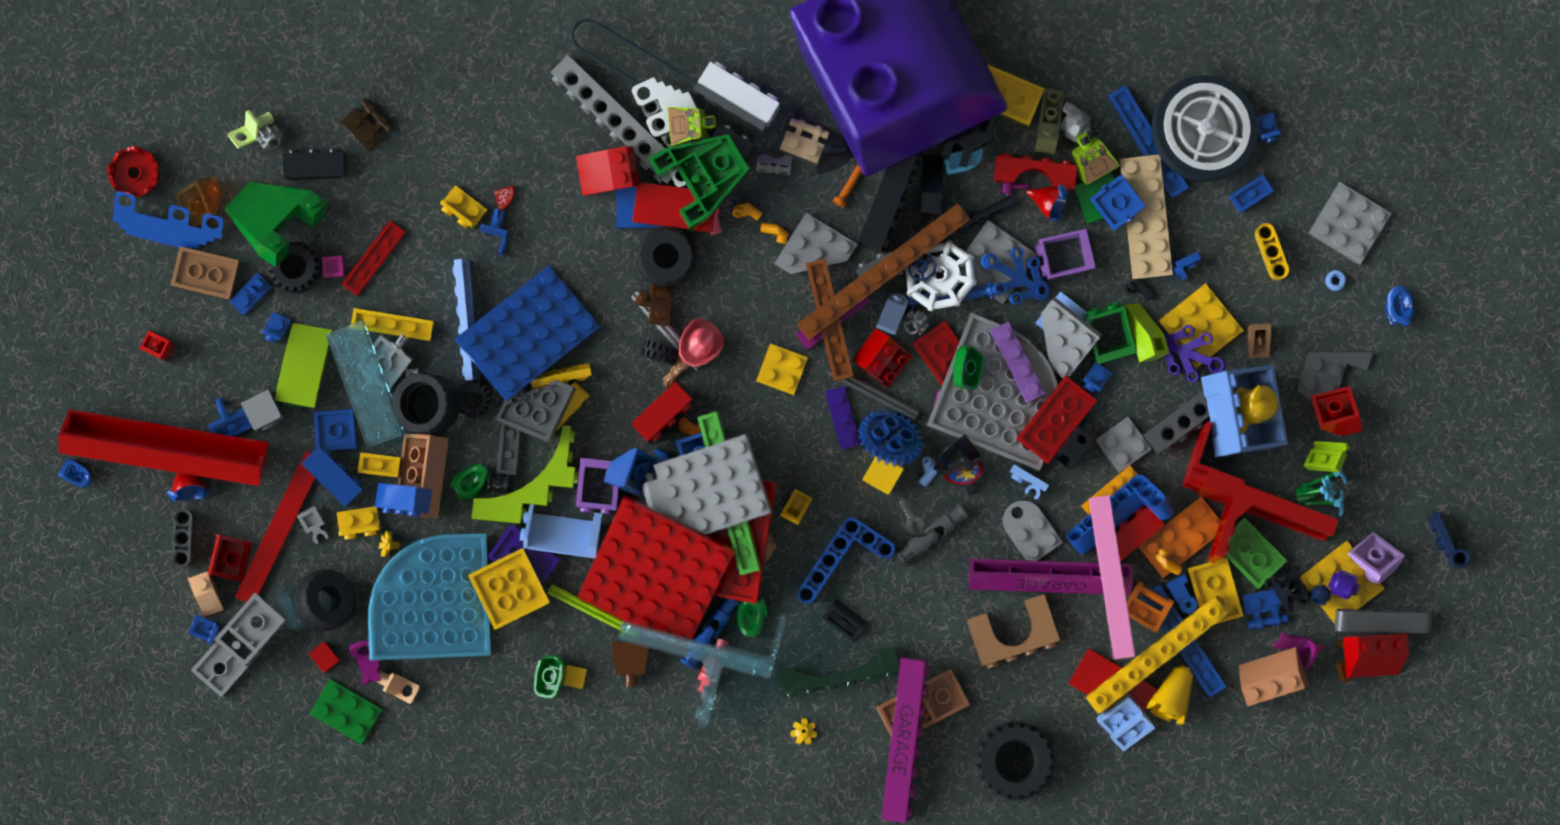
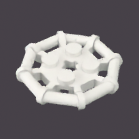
[904,240,977,312]

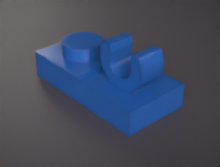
[229,273,272,316]

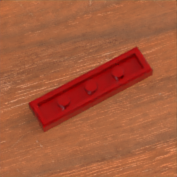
[341,220,406,297]

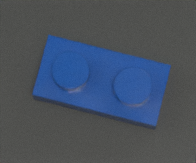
[1229,174,1274,214]

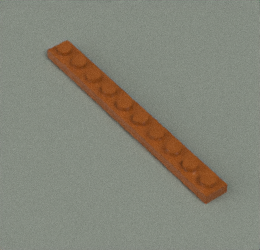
[796,204,970,340]

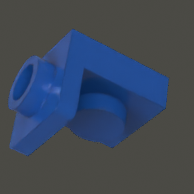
[1257,112,1281,143]
[1172,252,1201,281]
[262,312,292,344]
[1082,362,1112,394]

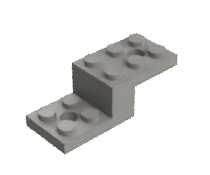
[191,593,286,697]

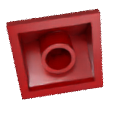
[208,534,252,582]

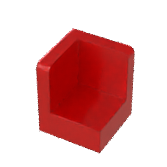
[309,641,341,673]

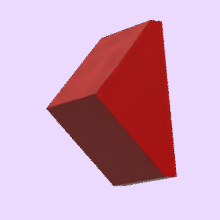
[139,331,176,362]

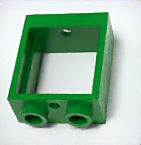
[1083,302,1136,364]

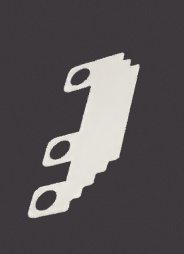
[632,77,710,187]

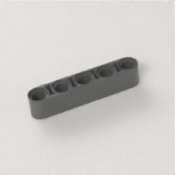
[1335,609,1433,633]

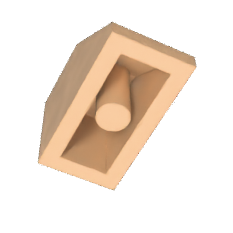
[188,571,224,617]

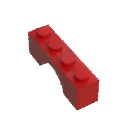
[993,153,1077,192]

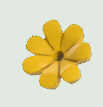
[379,530,400,557]
[790,718,817,745]

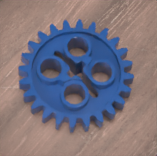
[858,409,923,467]

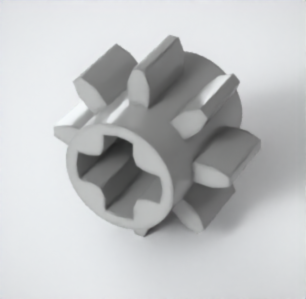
[256,125,283,149]
[902,310,929,336]

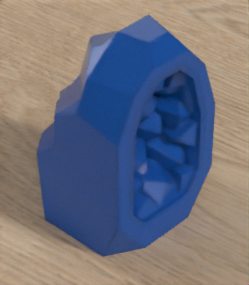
[58,458,92,488]

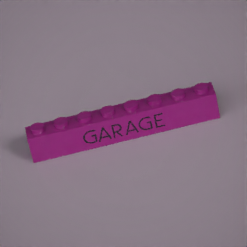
[968,558,1133,595]
[881,656,931,823]

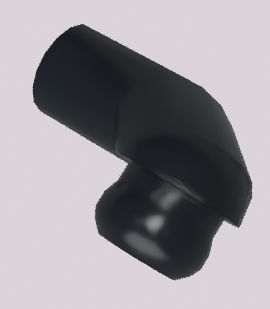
[1124,280,1154,300]

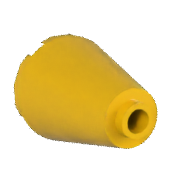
[1146,665,1193,724]

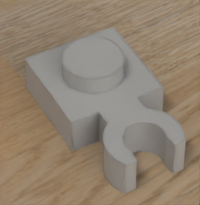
[297,506,328,544]

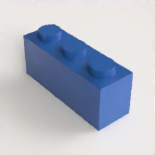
[301,446,362,507]
[375,483,432,517]

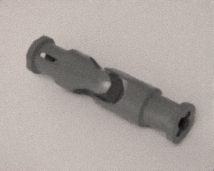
[894,503,969,566]

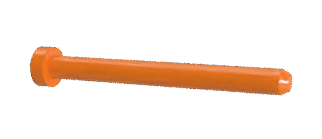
[832,165,862,208]

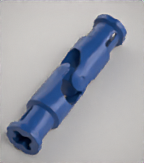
[680,598,740,671]

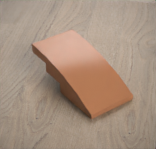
[876,669,969,736]

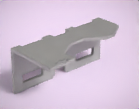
[756,155,792,175]

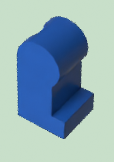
[1165,574,1197,614]

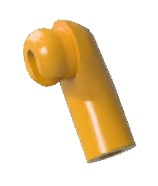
[761,223,789,244]
[1156,548,1182,575]

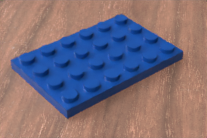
[455,266,601,402]

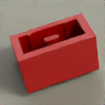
[852,328,912,388]

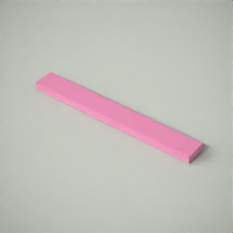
[1089,495,1135,660]

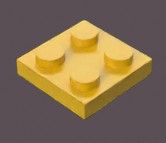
[756,344,808,395]

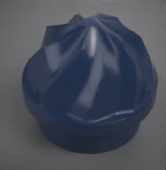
[1310,585,1331,606]

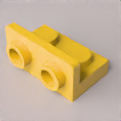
[440,185,487,229]
[337,506,381,540]

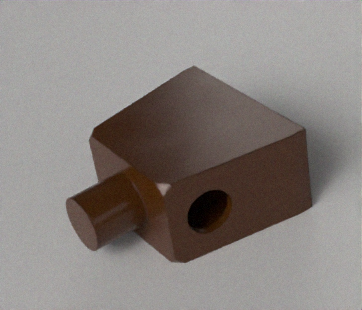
[611,642,650,687]

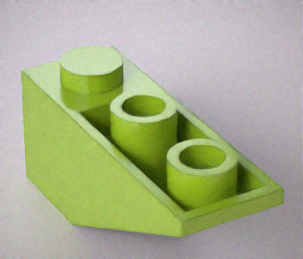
[1123,303,1169,363]

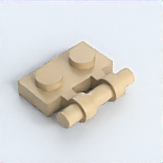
[780,118,830,164]

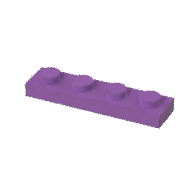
[990,321,1045,403]

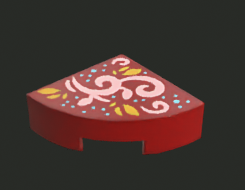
[494,185,514,211]

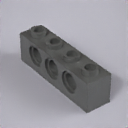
[1142,391,1210,455]

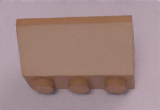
[1239,647,1310,706]

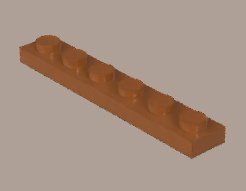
[806,259,853,382]

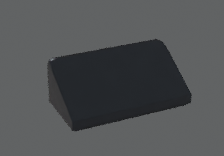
[822,599,868,642]

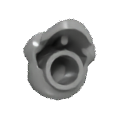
[1061,102,1092,143]

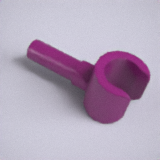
[1001,182,1029,195]

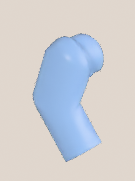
[918,456,937,488]

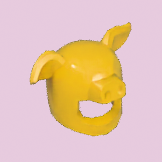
[1234,385,1278,435]

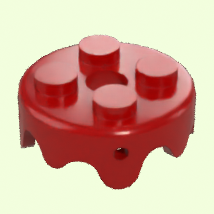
[107,146,160,198]

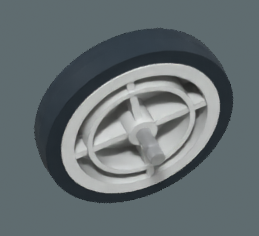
[1151,75,1258,182]

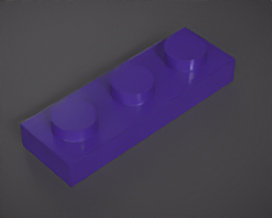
[825,386,861,450]

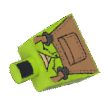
[667,107,717,146]
[1072,133,1119,185]

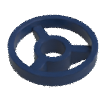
[908,254,936,281]

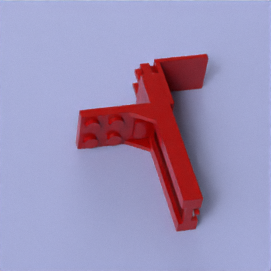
[1182,421,1338,564]

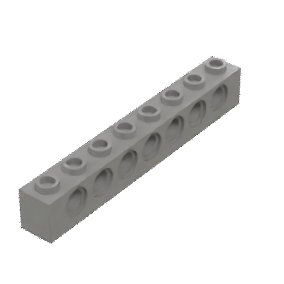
[551,55,679,185]

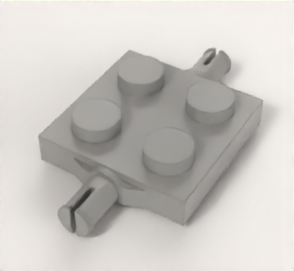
[357,334,414,392]

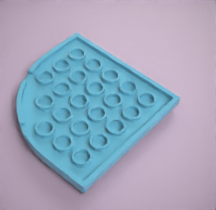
[368,534,491,660]

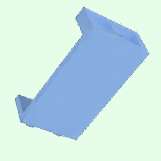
[520,504,602,558]

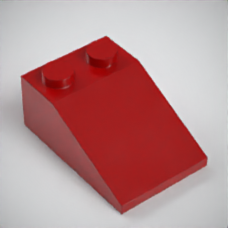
[576,146,640,196]

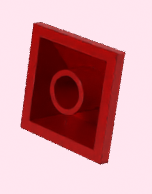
[1311,386,1362,436]

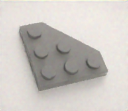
[774,213,857,275]
[1041,297,1102,378]

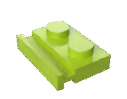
[1304,441,1350,472]

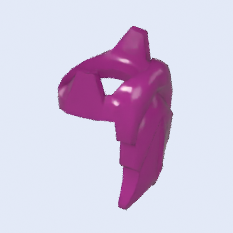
[1272,632,1326,670]
[349,640,381,685]

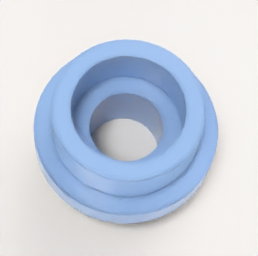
[1325,270,1346,291]

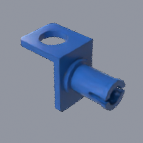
[480,209,508,257]

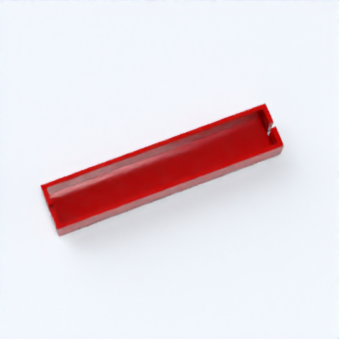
[59,409,269,486]

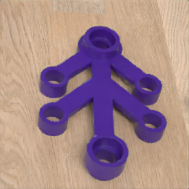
[1163,325,1226,382]

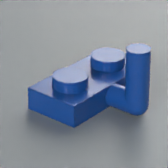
[208,398,252,436]

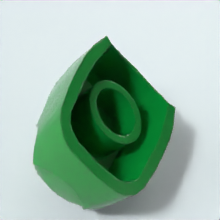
[953,345,984,390]
[534,655,567,699]

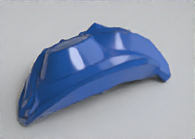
[1384,286,1415,326]

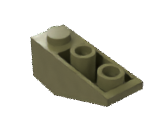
[1035,89,1064,155]

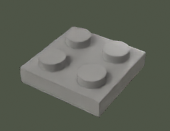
[1095,417,1151,473]

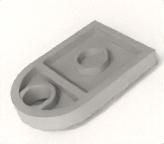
[1003,501,1063,561]

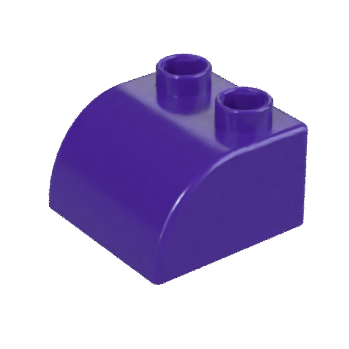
[790,0,1008,176]

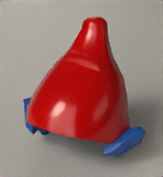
[1026,185,1069,220]
[166,473,210,502]

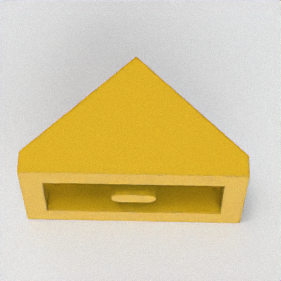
[780,489,813,526]

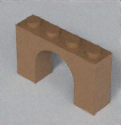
[966,594,1060,669]

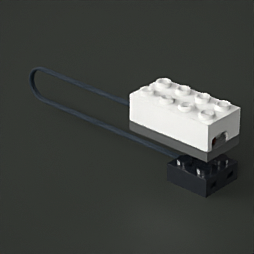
[571,19,780,163]

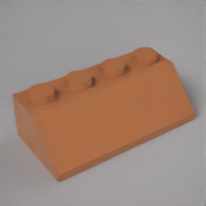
[394,434,449,519]

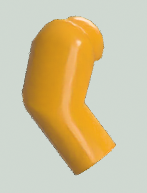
[732,203,763,221]

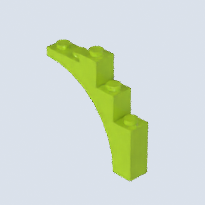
[472,426,579,524]

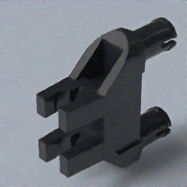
[941,116,999,168]

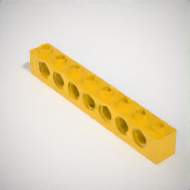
[1085,597,1228,714]

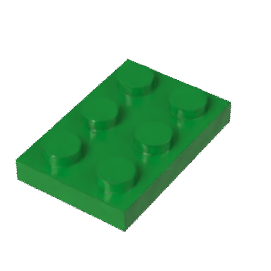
[309,679,383,745]

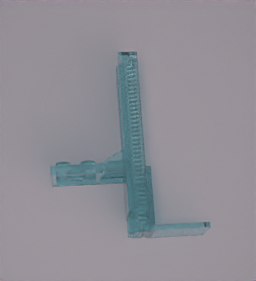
[619,612,787,726]

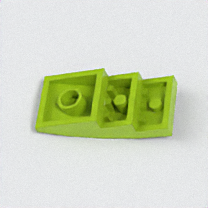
[275,323,333,408]

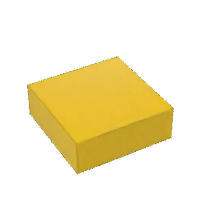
[563,665,587,689]

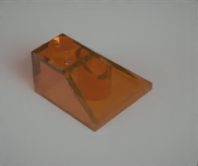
[175,176,223,228]

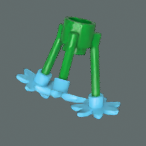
[1296,468,1347,516]

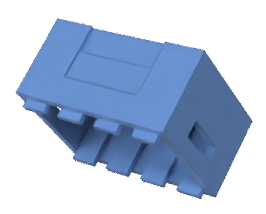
[1201,365,1288,457]

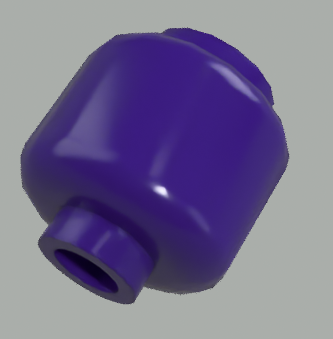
[1328,570,1360,599]

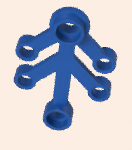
[981,247,1050,305]

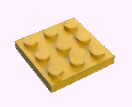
[1158,283,1244,368]
[1299,541,1385,624]
[468,548,550,630]

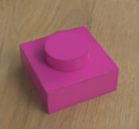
[322,256,344,278]

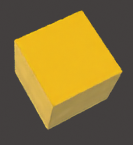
[862,456,904,495]

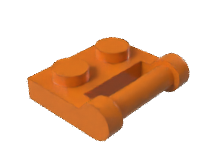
[1126,581,1174,633]

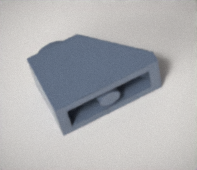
[876,292,909,335]

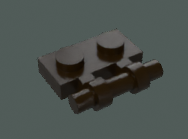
[341,98,393,151]

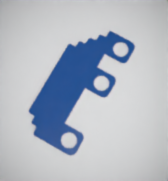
[113,191,223,249]

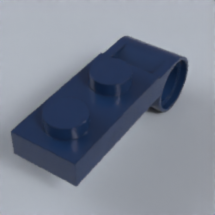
[1428,512,1470,568]

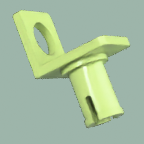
[228,110,274,148]

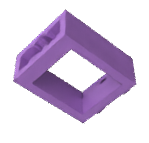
[1035,229,1096,281]
[576,458,619,515]

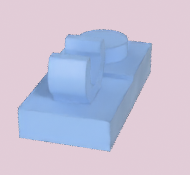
[1009,465,1049,500]

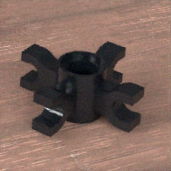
[1264,565,1312,615]

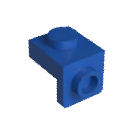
[188,614,221,644]

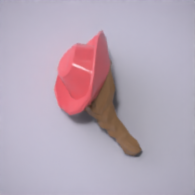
[663,318,724,387]

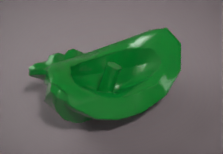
[449,464,488,500]
[737,598,768,637]

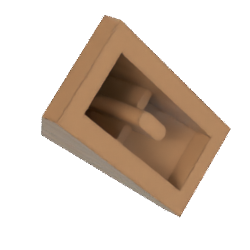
[1247,324,1271,358]

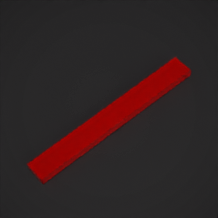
[235,451,315,602]

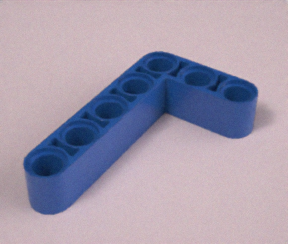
[1067,475,1174,554]
[798,518,895,604]

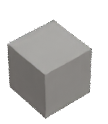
[241,390,285,432]

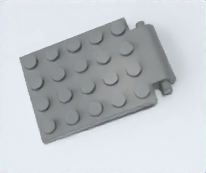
[641,434,772,535]

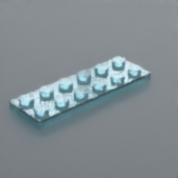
[326,320,405,448]

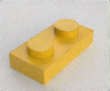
[358,452,401,478]

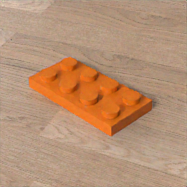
[1138,497,1220,578]

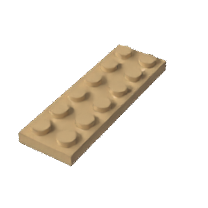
[1120,155,1173,279]

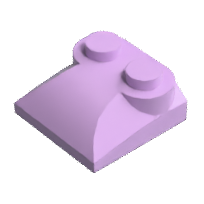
[1348,532,1405,583]

